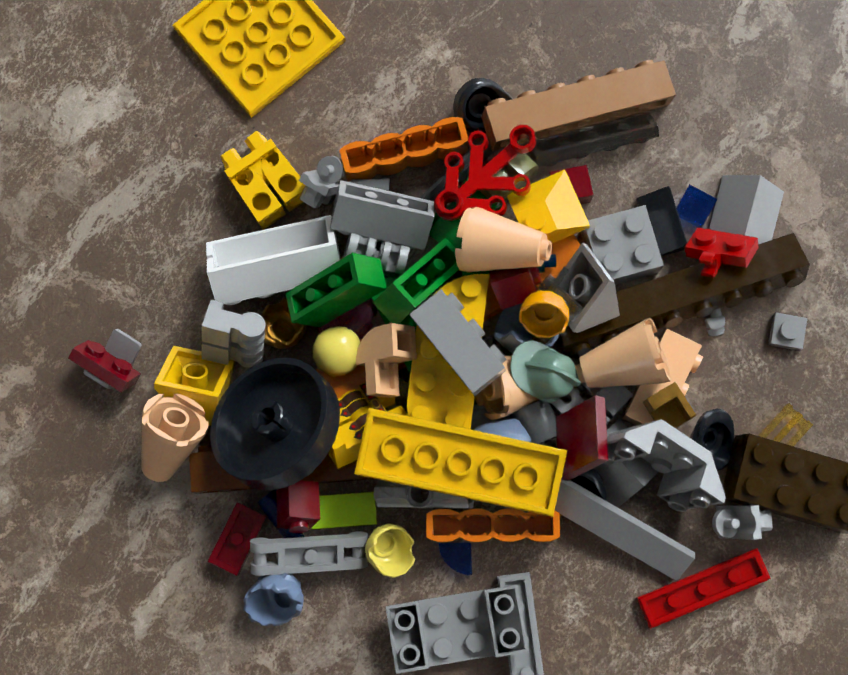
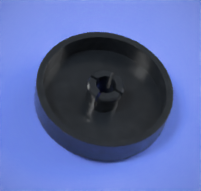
[210,358,340,490]

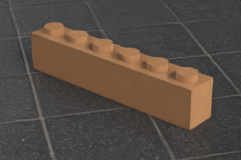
[482,60,676,152]

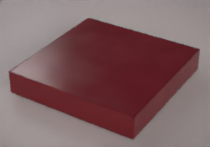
[556,395,608,481]

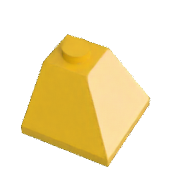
[507,170,590,243]
[154,346,235,426]

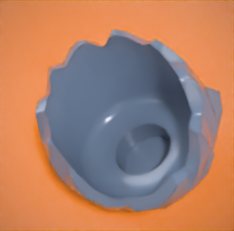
[243,573,304,626]

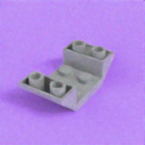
[603,419,726,512]
[386,585,529,674]

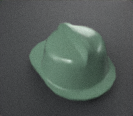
[510,340,581,403]

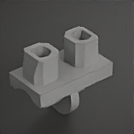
[299,156,345,208]
[712,505,773,540]

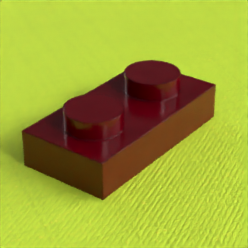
[68,340,141,393]
[207,502,267,576]

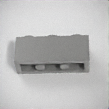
[330,180,434,250]
[410,289,506,396]

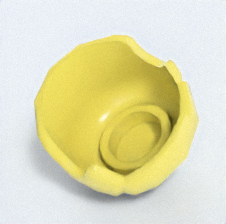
[313,326,361,377]
[365,523,415,578]

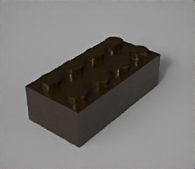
[723,433,848,534]

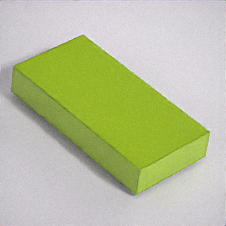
[312,492,377,529]

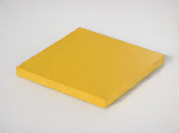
[172,0,346,118]

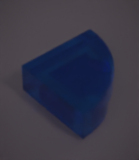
[439,542,472,575]

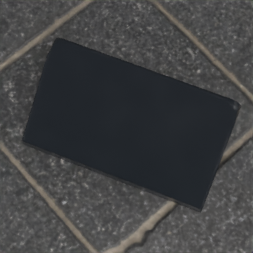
[636,186,687,256]

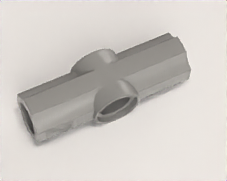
[374,479,475,508]

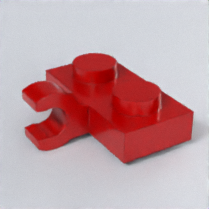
[685,227,759,278]

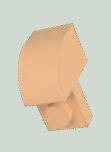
[356,323,417,398]

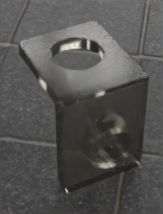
[537,267,583,325]

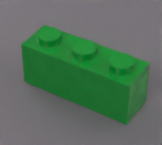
[373,238,459,324]
[286,252,387,327]

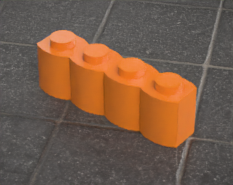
[339,117,468,182]
[426,508,560,542]

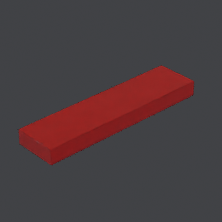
[636,548,771,629]

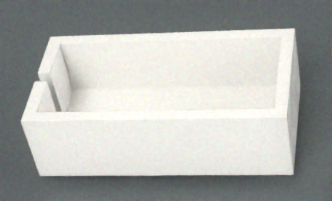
[206,215,341,305]

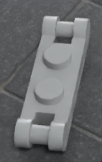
[250,531,368,576]

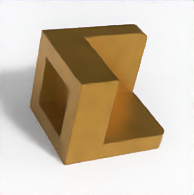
[643,382,696,428]

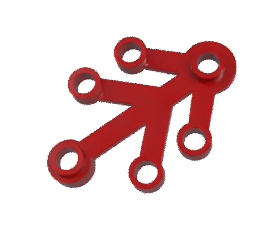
[434,125,536,221]

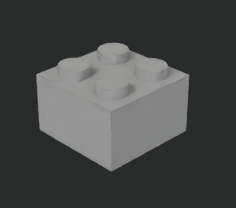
[581,205,664,285]

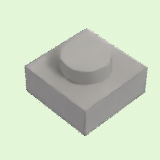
[768,312,807,351]

